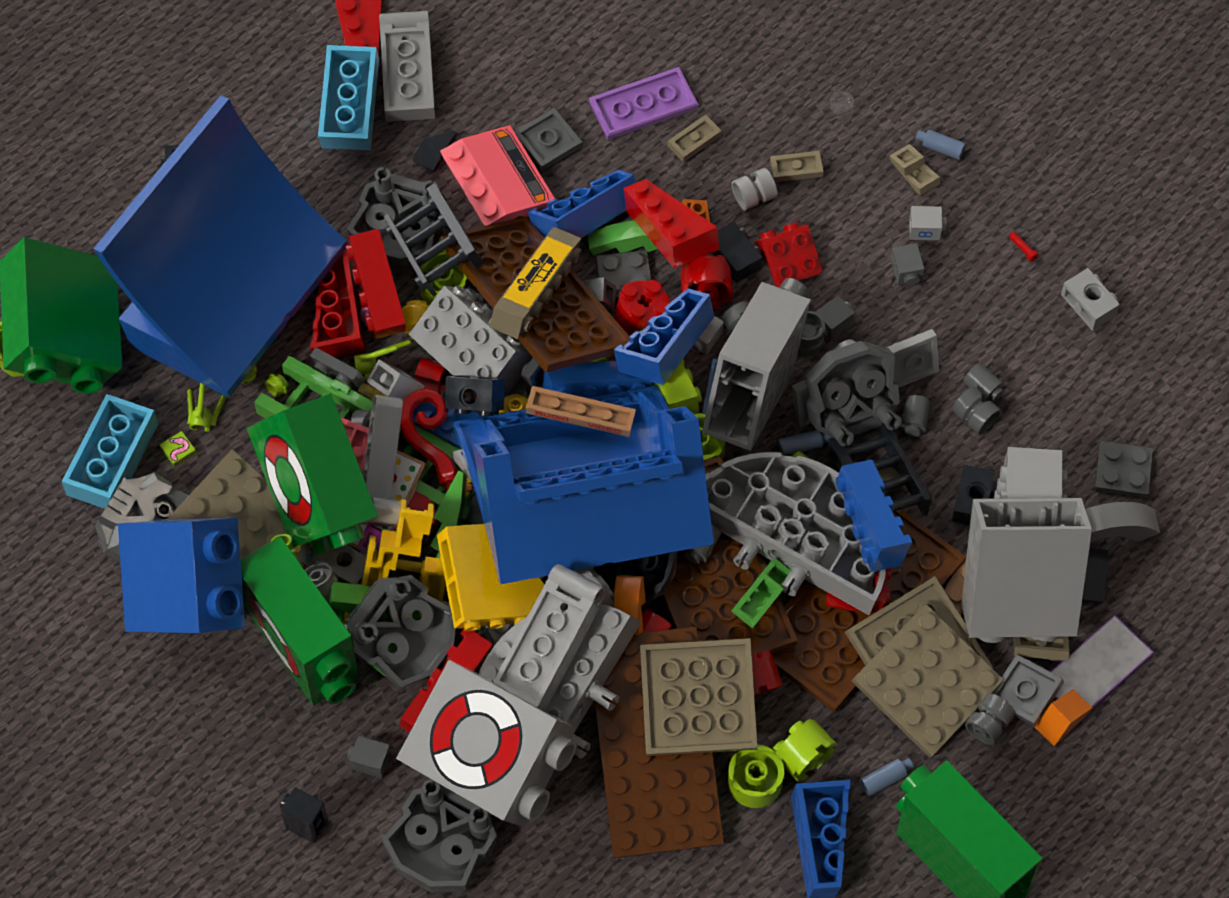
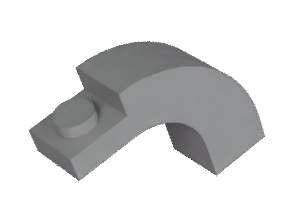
[1085,502,1160,543]

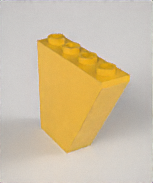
[437,524,545,631]

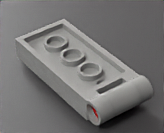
[379,11,435,122]
[493,564,606,711]

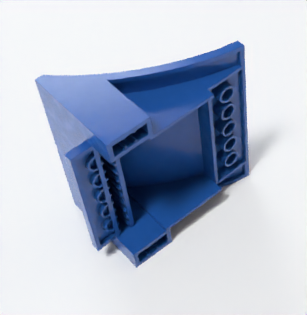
[93,95,348,398]
[453,385,714,584]

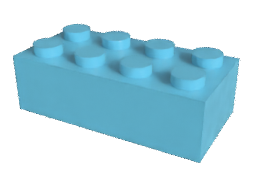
[318,45,379,150]
[62,394,158,509]

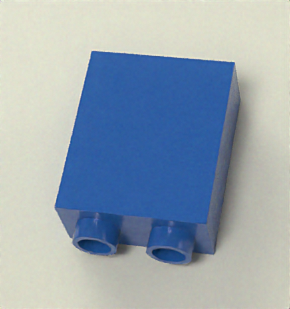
[118,517,245,633]

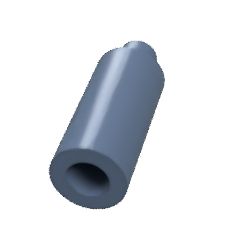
[915,129,966,160]
[777,430,831,456]
[859,758,914,797]

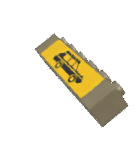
[489,227,582,339]

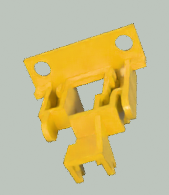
[343,499,450,625]

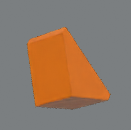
[1035,689,1093,747]

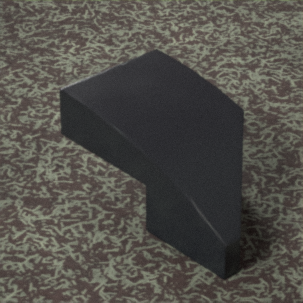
[412,131,458,172]

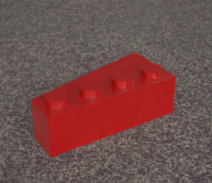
[624,179,719,269]
[345,229,406,339]
[310,250,366,358]
[400,629,493,733]

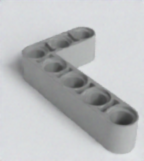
[360,395,403,527]

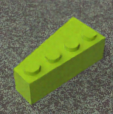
[639,331,702,414]

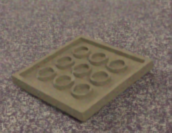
[168,449,286,560]
[845,576,993,668]
[851,603,1004,758]
[640,638,757,756]

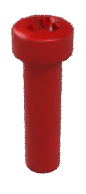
[1009,231,1039,262]

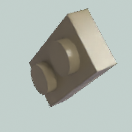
[668,115,722,162]
[770,151,824,182]
[1013,636,1069,661]

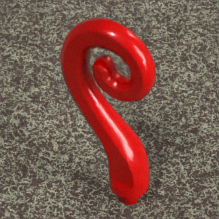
[400,389,458,492]

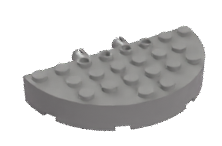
[705,452,886,615]
[479,604,641,759]

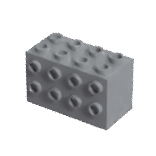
[409,286,533,398]
[994,447,1067,499]

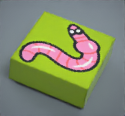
[160,431,197,467]

